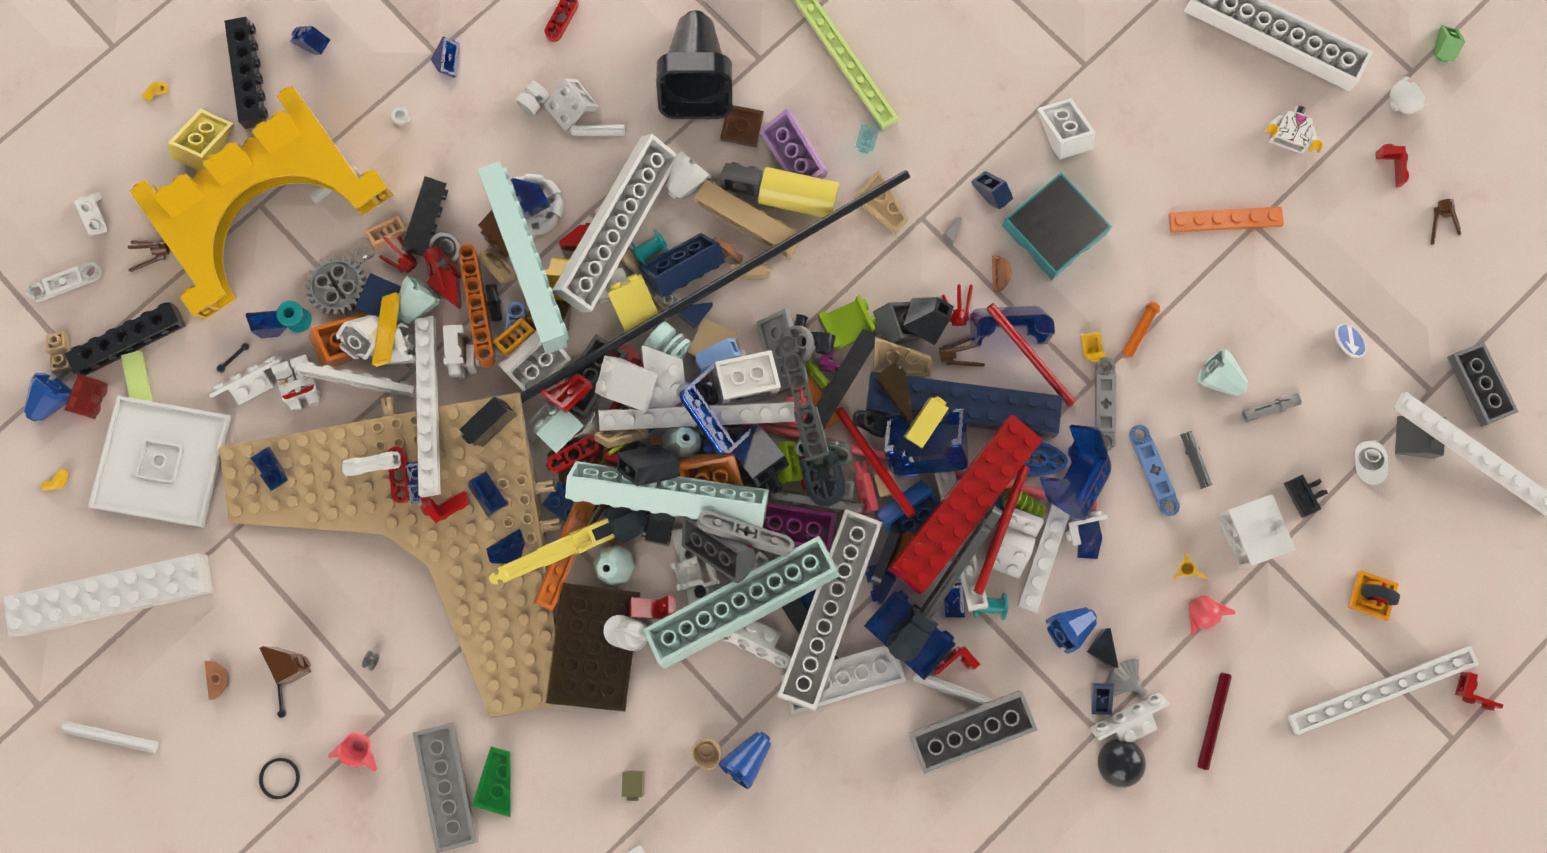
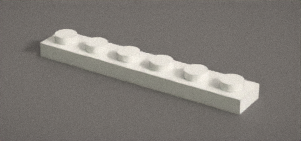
[295,361,415,398]
[1017,495,1074,613]

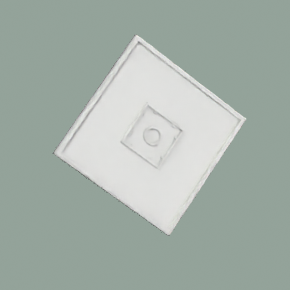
[88,395,232,528]

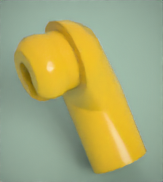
[141,82,169,102]
[41,469,69,491]

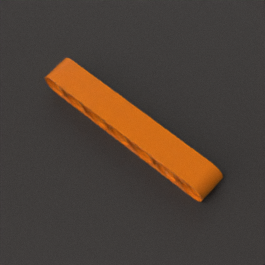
[459,244,496,368]

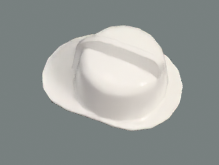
[569,411,600,442]
[1355,440,1389,485]
[603,615,648,651]

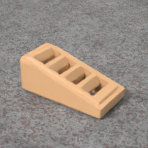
[364,215,407,251]

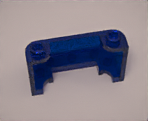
[969,306,1055,347]
[884,408,968,476]

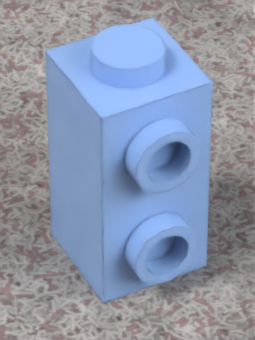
[695,338,742,372]

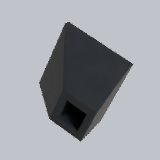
[902,297,954,345]

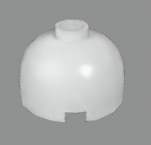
[1389,76,1427,115]

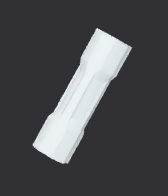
[341,451,401,476]

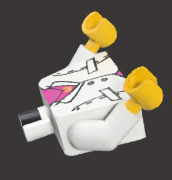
[1264,106,1324,154]

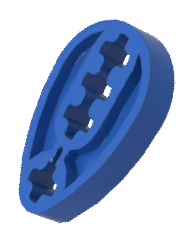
[1017,441,1068,477]

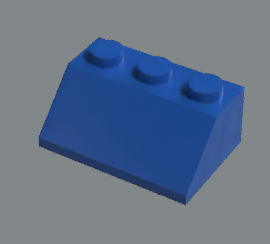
[875,479,940,543]

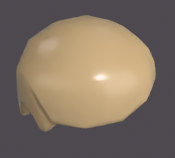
[692,738,722,770]

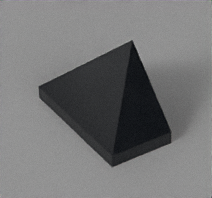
[1087,628,1119,668]

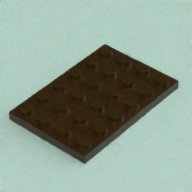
[545,583,640,712]

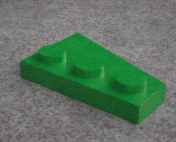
[472,746,511,817]

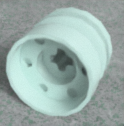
[641,322,691,360]

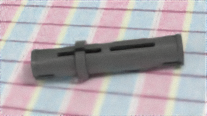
[1180,431,1213,489]

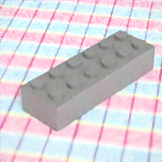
[909,690,1038,774]

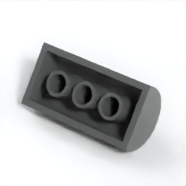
[564,334,628,418]
[1447,342,1519,427]
[682,516,756,584]

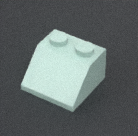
[533,405,584,453]

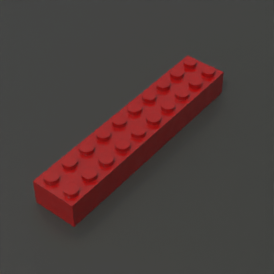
[888,415,1043,594]

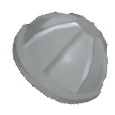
[429,232,461,267]

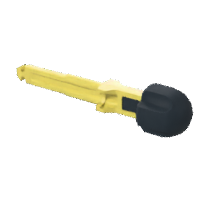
[489,506,647,585]

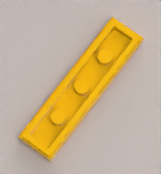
[372,292,401,367]

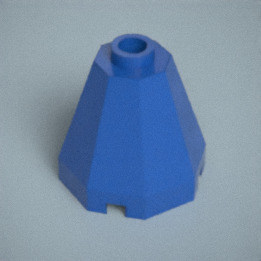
[24,373,73,421]
[1046,607,1097,654]

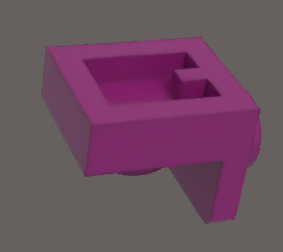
[820,349,840,372]

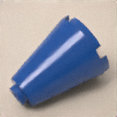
[718,731,771,789]

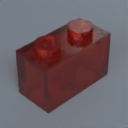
[65,374,108,419]

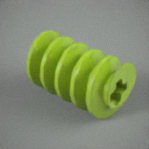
[1002,485,1046,518]

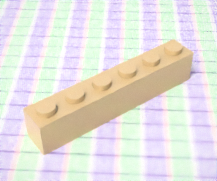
[695,180,802,259]

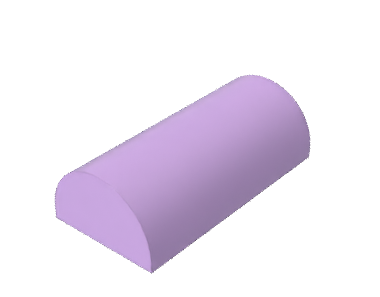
[760,108,828,179]

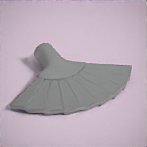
[1108,659,1148,697]

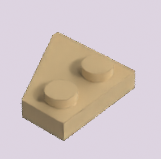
[594,429,649,448]

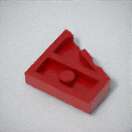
[540,374,593,413]

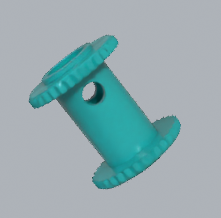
[631,230,669,264]
[276,300,312,333]
[973,593,1008,620]

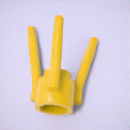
[1174,551,1208,581]

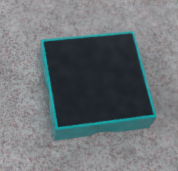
[1002,172,1112,280]

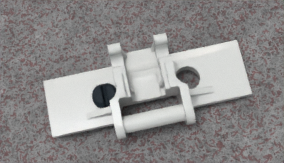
[671,529,721,605]

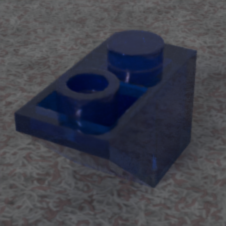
[290,26,330,55]
[510,178,551,217]
[865,564,896,606]

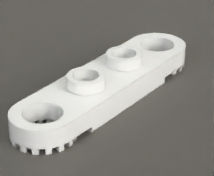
[26,262,102,302]

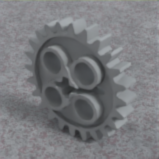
[305,255,368,316]

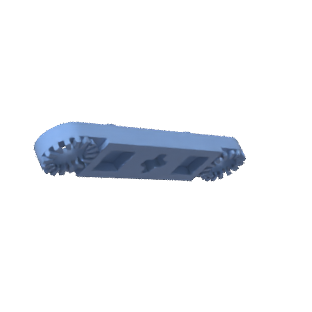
[1129,425,1180,516]

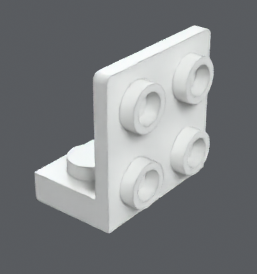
[544,79,599,131]

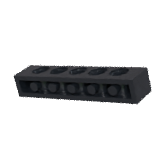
[224,17,268,129]
[65,302,186,377]

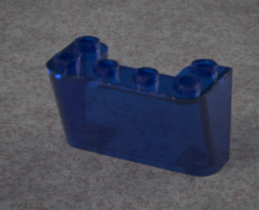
[864,590,956,680]

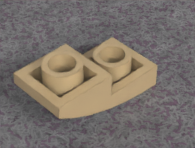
[729,264,770,280]
[45,331,72,375]

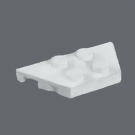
[641,345,687,408]

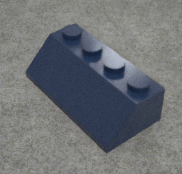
[638,233,725,298]

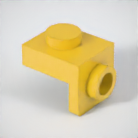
[1080,332,1106,362]

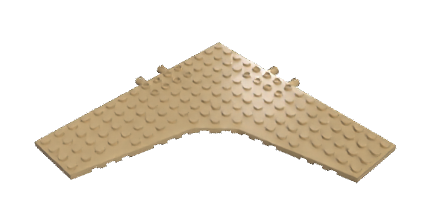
[219,393,562,717]

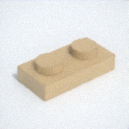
[478,248,516,284]

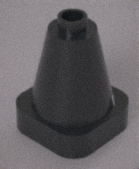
[656,10,732,119]

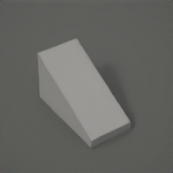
[943,217,962,245]

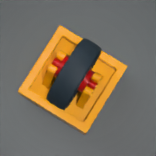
[1347,570,1400,621]

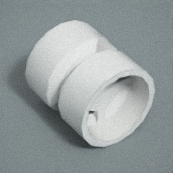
[515,80,550,116]

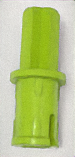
[804,358,830,389]

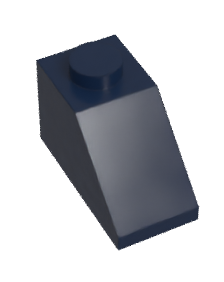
[971,171,1014,210]

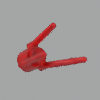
[379,236,418,273]
[423,246,461,291]
[942,284,973,326]

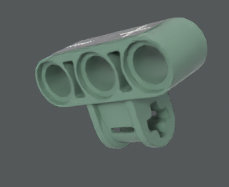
[795,435,852,473]

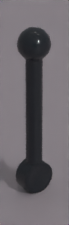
[217,343,249,373]
[277,684,287,718]

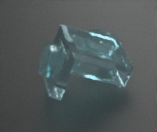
[855,124,880,154]

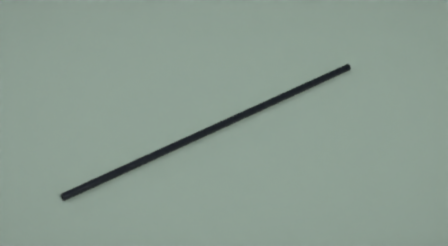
[520,170,910,403]

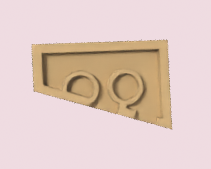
[854,170,908,234]
[873,337,932,376]

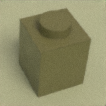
[622,771,645,801]

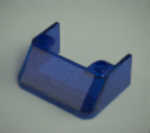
[676,363,758,456]
[1040,425,1111,520]

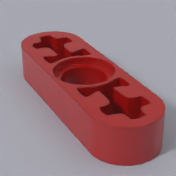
[544,0,579,42]
[547,436,600,473]
[388,446,412,503]

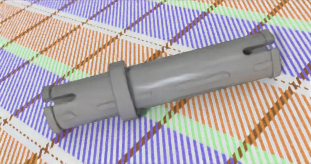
[1242,393,1302,422]

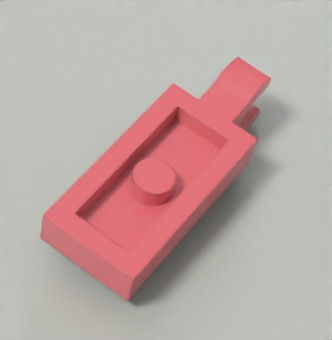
[852,460,879,515]

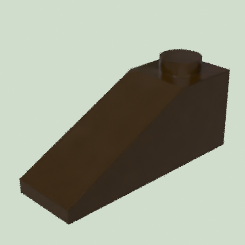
[874,362,914,425]

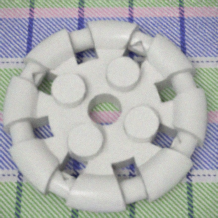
[510,174,564,238]

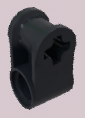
[853,410,891,438]

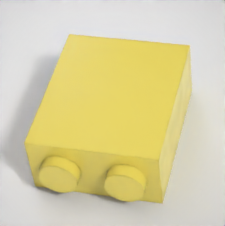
[606,274,658,332]
[903,396,949,448]

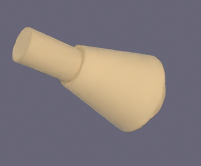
[620,249,644,279]

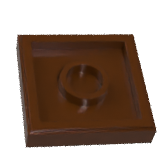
[720,105,764,147]

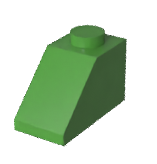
[1434,25,1465,62]

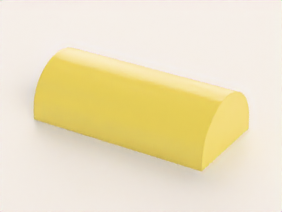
[758,167,839,218]

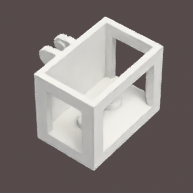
[711,349,781,405]
[1217,494,1296,569]

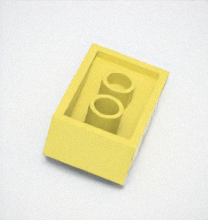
[168,109,234,170]

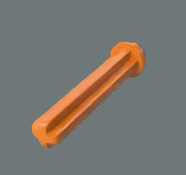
[1123,302,1160,358]

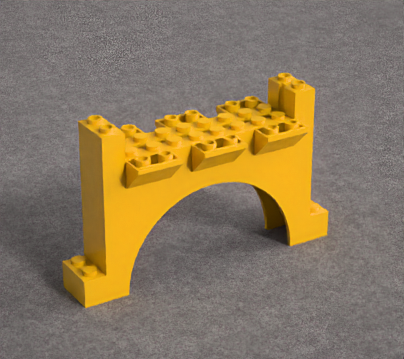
[129,86,394,320]

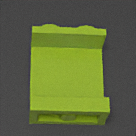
[818,295,877,351]

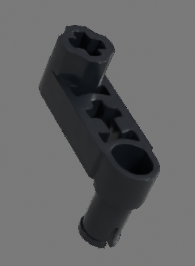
[794,314,836,356]

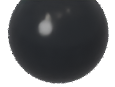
[1098,739,1146,787]

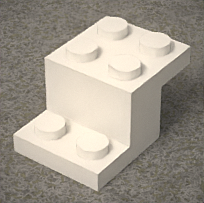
[982,508,1044,579]

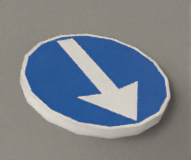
[1335,324,1366,358]

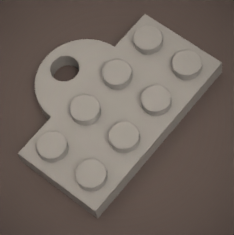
[757,309,814,394]

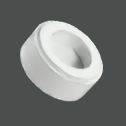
[391,107,411,127]

